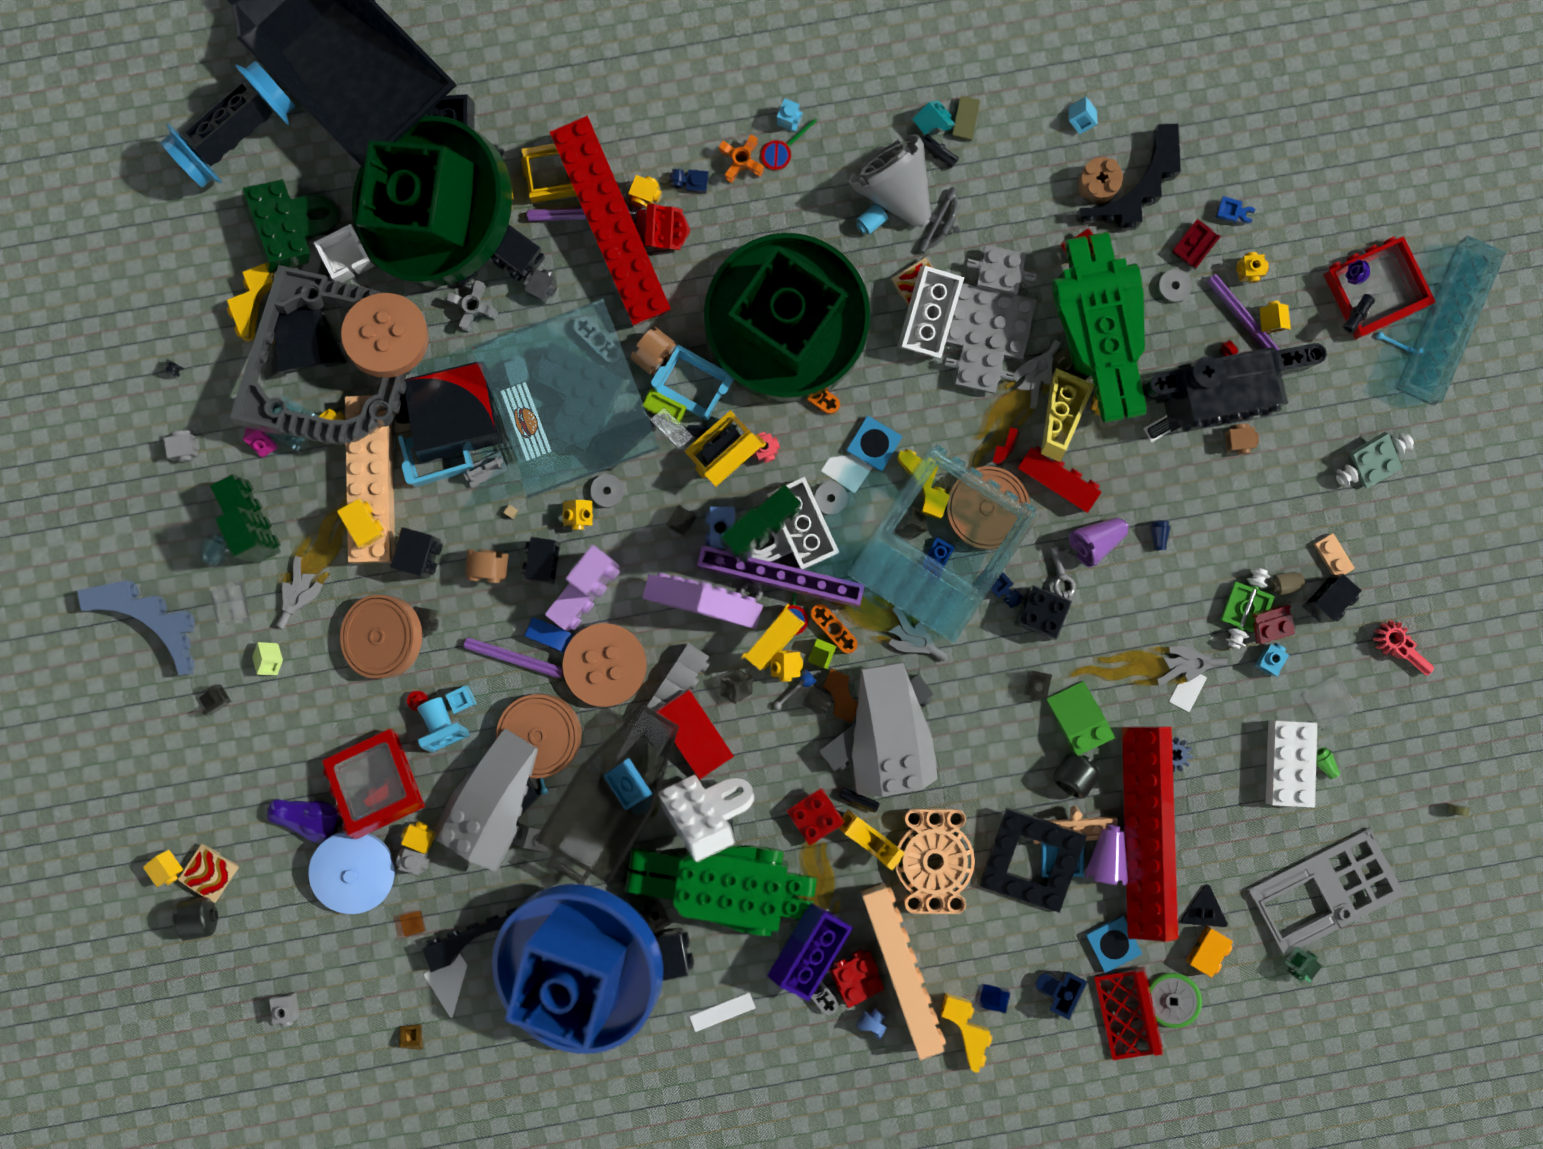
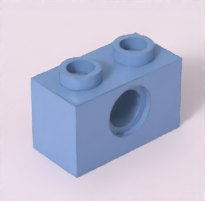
[706,507,735,550]

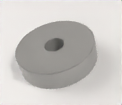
[1158,269,1192,303]
[590,474,624,508]
[815,482,848,515]

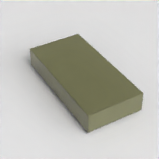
[952,96,980,141]

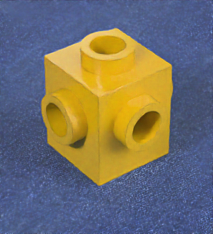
[1236,252,1269,283]
[562,500,593,530]

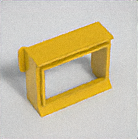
[521,144,577,203]
[684,410,766,487]
[740,603,805,671]

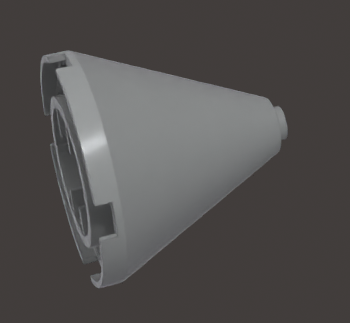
[848,134,931,228]

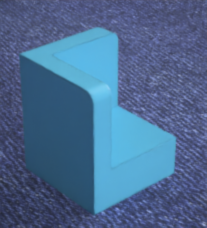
[1069,97,1097,134]
[445,686,477,714]

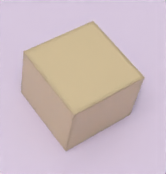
[504,504,519,519]

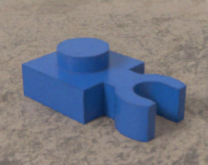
[1216,196,1256,224]

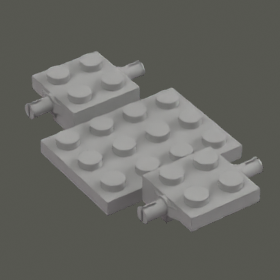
[944,245,1036,394]

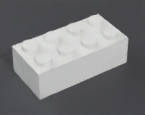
[897,266,964,358]
[1266,720,1317,807]

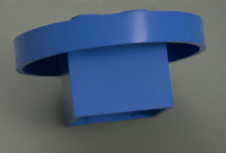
[492,884,663,1054]

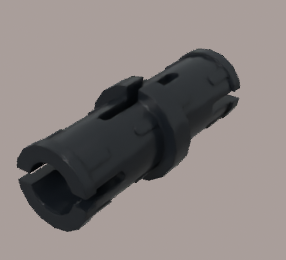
[922,134,959,169]
[1342,294,1375,334]

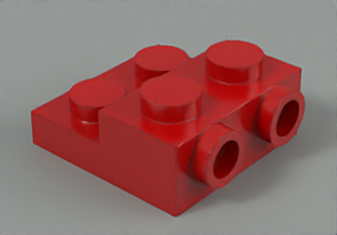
[829,949,885,1009]

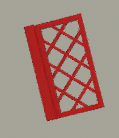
[1094,966,1163,1061]

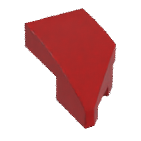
[992,427,1020,464]

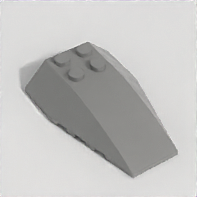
[851,662,938,797]
[434,729,538,871]

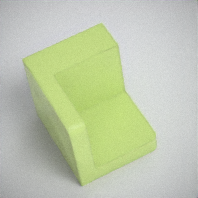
[252,642,283,675]

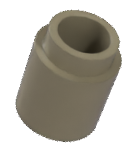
[1271,571,1305,595]

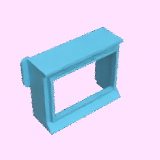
[651,345,733,422]
[398,436,475,487]

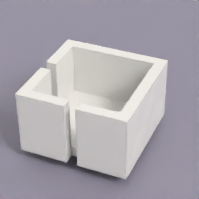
[314,224,375,283]

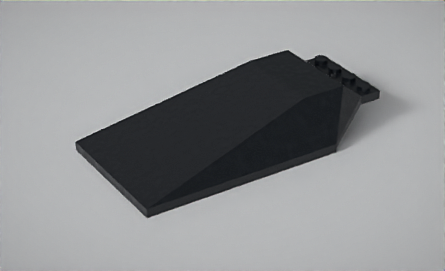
[227,0,457,169]

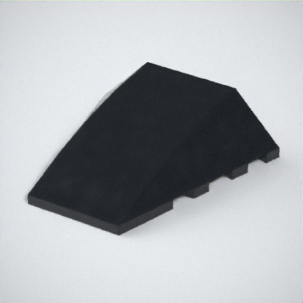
[266,295,347,380]

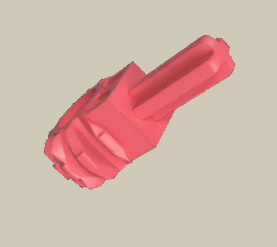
[1373,620,1434,676]

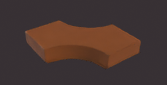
[823,668,858,723]

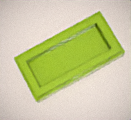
[641,388,687,426]

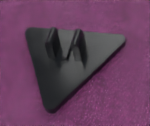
[1181,884,1228,927]

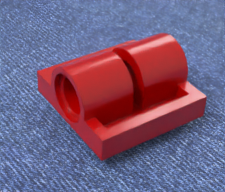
[787,787,845,846]

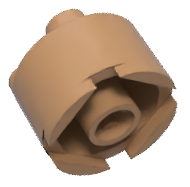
[1077,157,1123,204]
[630,327,676,376]
[465,549,509,583]

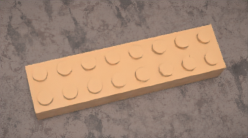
[345,396,395,564]
[861,883,946,1060]

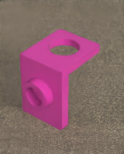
[243,427,278,458]

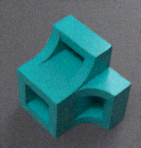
[912,101,955,135]

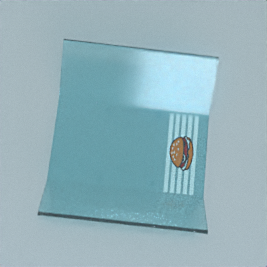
[471,299,659,499]

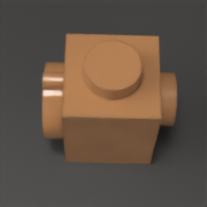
[1225,424,1259,455]

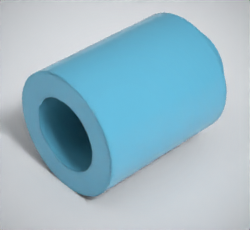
[856,203,888,235]

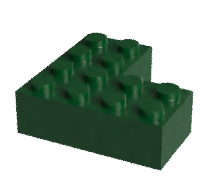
[210,474,281,563]
[720,484,802,563]

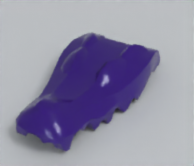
[267,799,339,844]

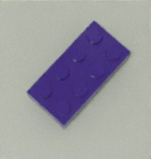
[767,902,853,1001]

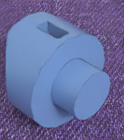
[856,1008,888,1041]

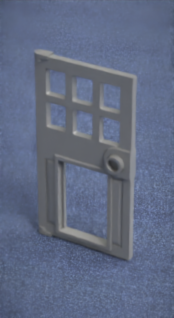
[1247,828,1405,956]

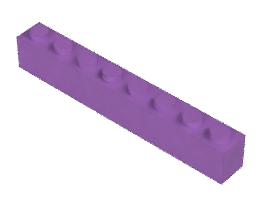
[697,545,865,608]

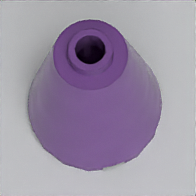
[1069,517,1129,568]
[1085,825,1128,885]

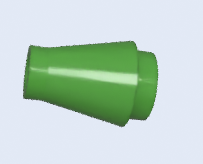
[1316,747,1340,779]

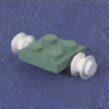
[1336,432,1414,489]

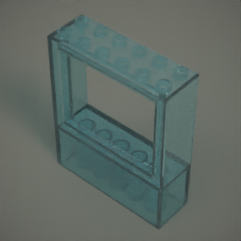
[848,444,1039,643]

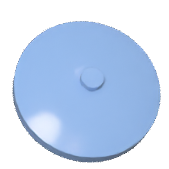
[308,831,395,914]

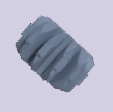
[1172,737,1193,772]

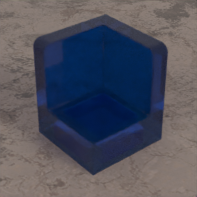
[979,984,1010,1013]

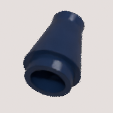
[1150,520,1171,550]

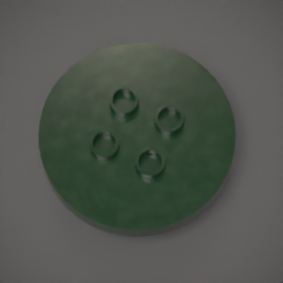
[352,116,512,287]
[704,233,870,401]

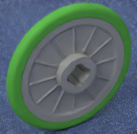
[1149,973,1202,1028]

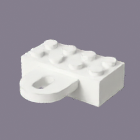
[751,477,839,570]
[657,775,754,862]

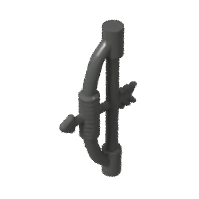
[918,187,961,254]

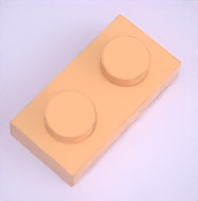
[1313,533,1355,575]

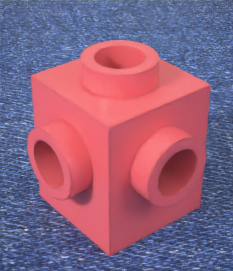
[752,432,780,463]

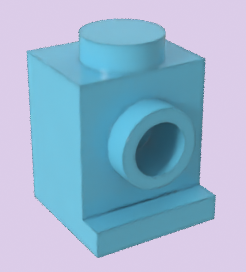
[777,98,803,132]
[1254,643,1289,676]

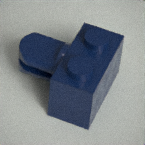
[1036,972,1088,1020]

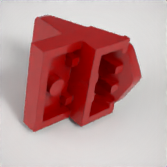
[636,204,690,251]

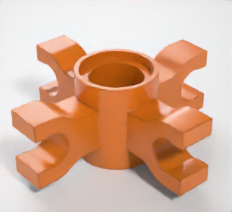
[718,134,764,183]

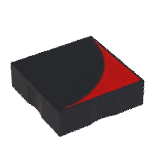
[405,360,503,463]

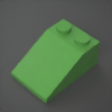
[1046,681,1115,755]

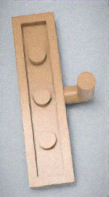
[1033,806,1117,844]

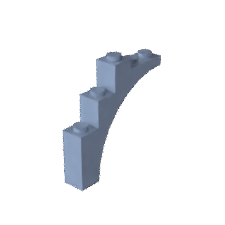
[77,580,195,676]

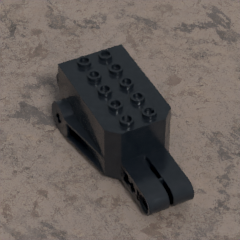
[1141,343,1327,432]

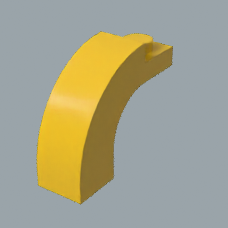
[838,810,905,870]

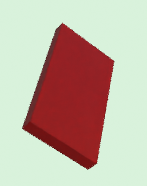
[654,688,734,780]

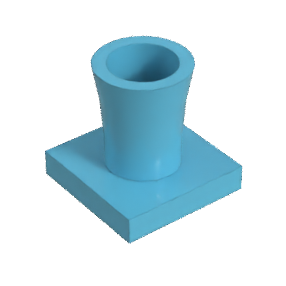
[417,697,470,753]

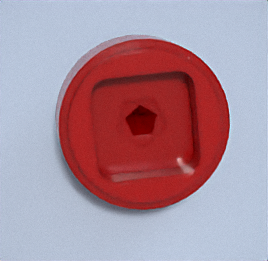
[407,691,429,711]

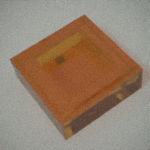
[399,910,426,937]

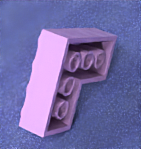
[545,545,620,631]
[642,572,763,629]

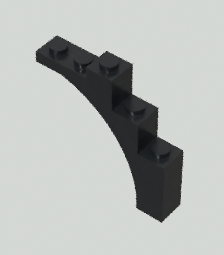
[1076,123,1181,230]

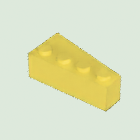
[1041,368,1094,462]

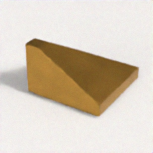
[399,1024,423,1050]

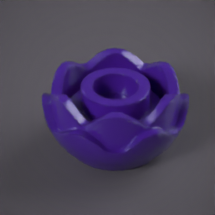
[1345,259,1370,285]

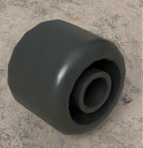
[1052,753,1100,799]
[173,897,218,940]

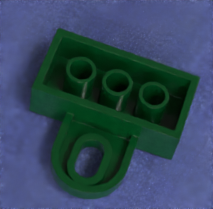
[242,179,338,273]

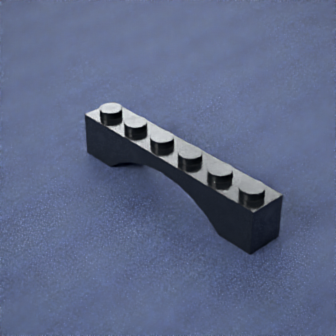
[422,907,518,972]

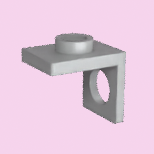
[512,822,552,852]

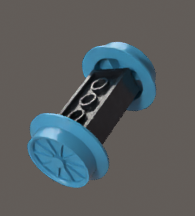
[160,60,296,188]

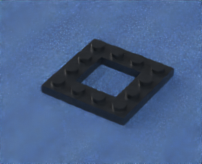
[979,807,1087,913]

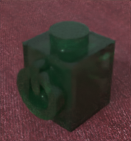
[1284,946,1322,983]

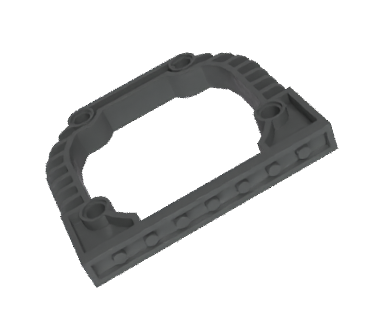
[230,265,411,445]

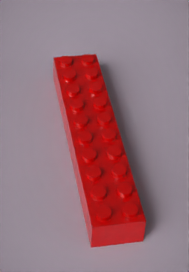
[550,115,671,327]
[1122,726,1178,942]

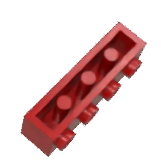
[1018,445,1102,513]

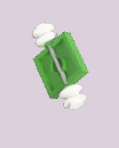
[1220,567,1275,649]

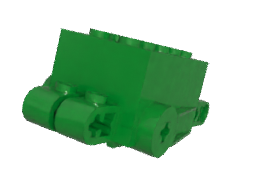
[1052,232,1146,423]
[624,845,817,936]

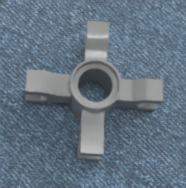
[447,280,498,332]

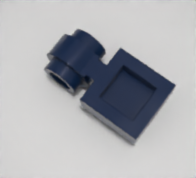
[669,169,709,194]
[985,569,1024,609]

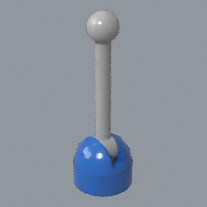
[774,669,817,710]

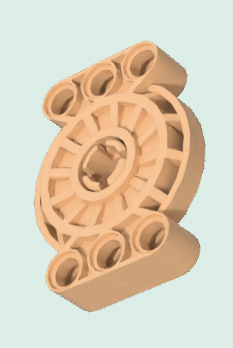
[895,808,975,914]

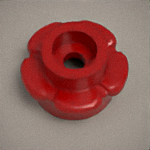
[1219,339,1239,356]

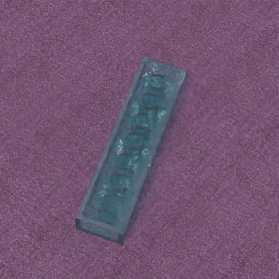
[1395,235,1506,406]

